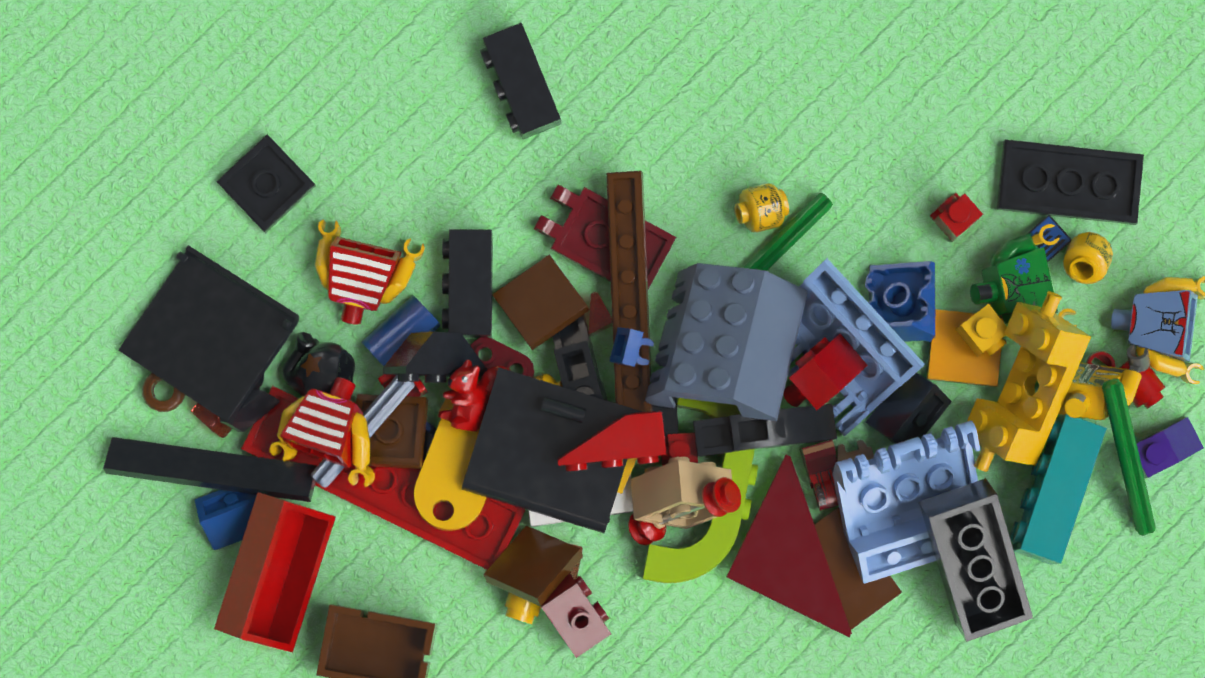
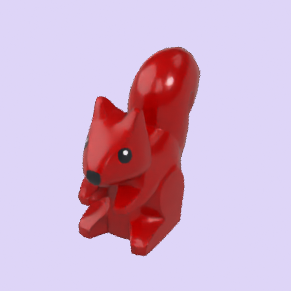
[438,359,511,432]

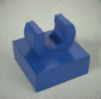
[609,327,654,367]

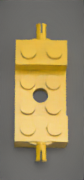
[967,291,1091,472]

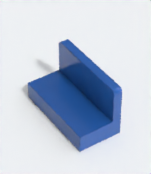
[195,490,257,550]

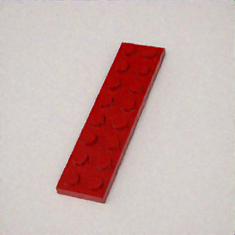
[241,386,526,570]

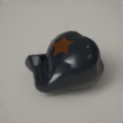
[281,332,355,396]

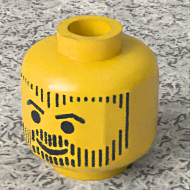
[734,183,789,232]
[1063,232,1113,284]

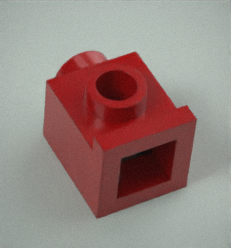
[930,193,983,242]
[661,433,698,466]

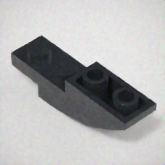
[552,314,608,401]
[693,404,837,457]

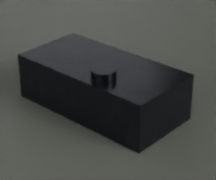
[919,478,1033,642]

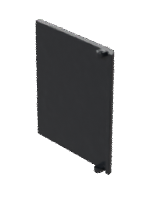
[119,245,299,424]
[462,367,642,534]

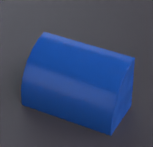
[361,295,441,366]

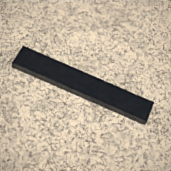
[103,437,317,502]

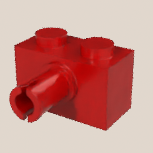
[783,333,868,410]

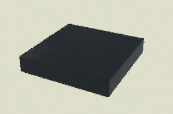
[217,134,316,234]

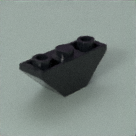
[383,331,487,383]

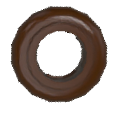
[142,373,185,412]

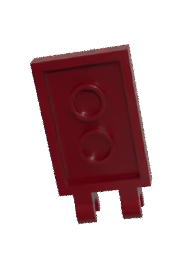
[534,185,677,289]

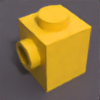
[956,304,1007,357]

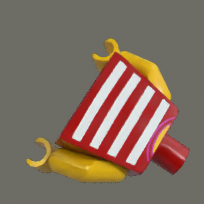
[315,219,425,325]
[269,377,375,487]

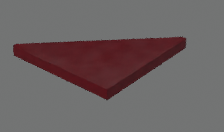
[726,455,852,638]

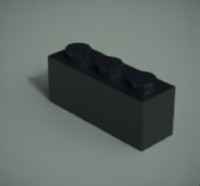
[480,23,561,140]
[442,229,493,338]

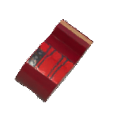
[799,440,839,511]

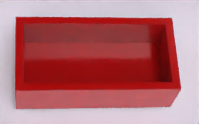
[214,492,336,653]

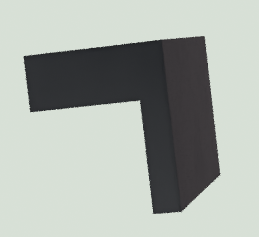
[866,372,952,444]

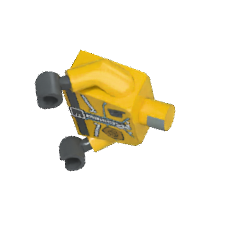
[1058,345,1150,420]

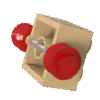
[628,457,741,545]

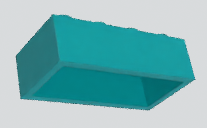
[1009,414,1107,565]

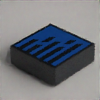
[1027,215,1072,262]

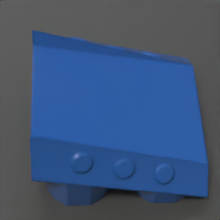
[865,261,935,342]

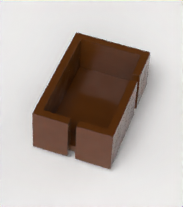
[316,604,438,678]

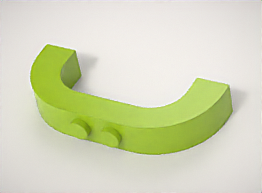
[642,398,758,583]

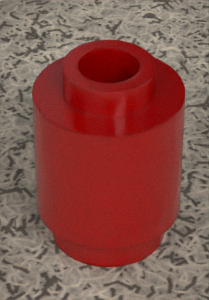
[1119,355,1165,409]

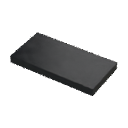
[997,139,1144,225]

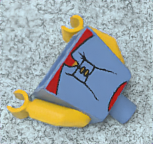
[1111,276,1205,384]

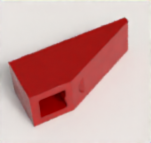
[557,410,666,471]

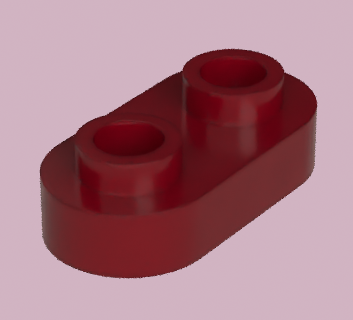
[471,337,534,377]

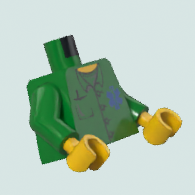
[970,224,1077,327]

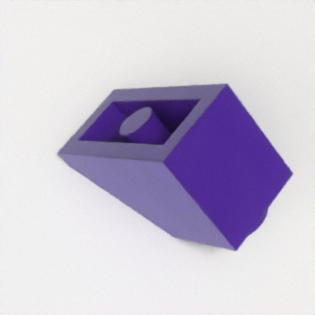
[1136,417,1204,479]

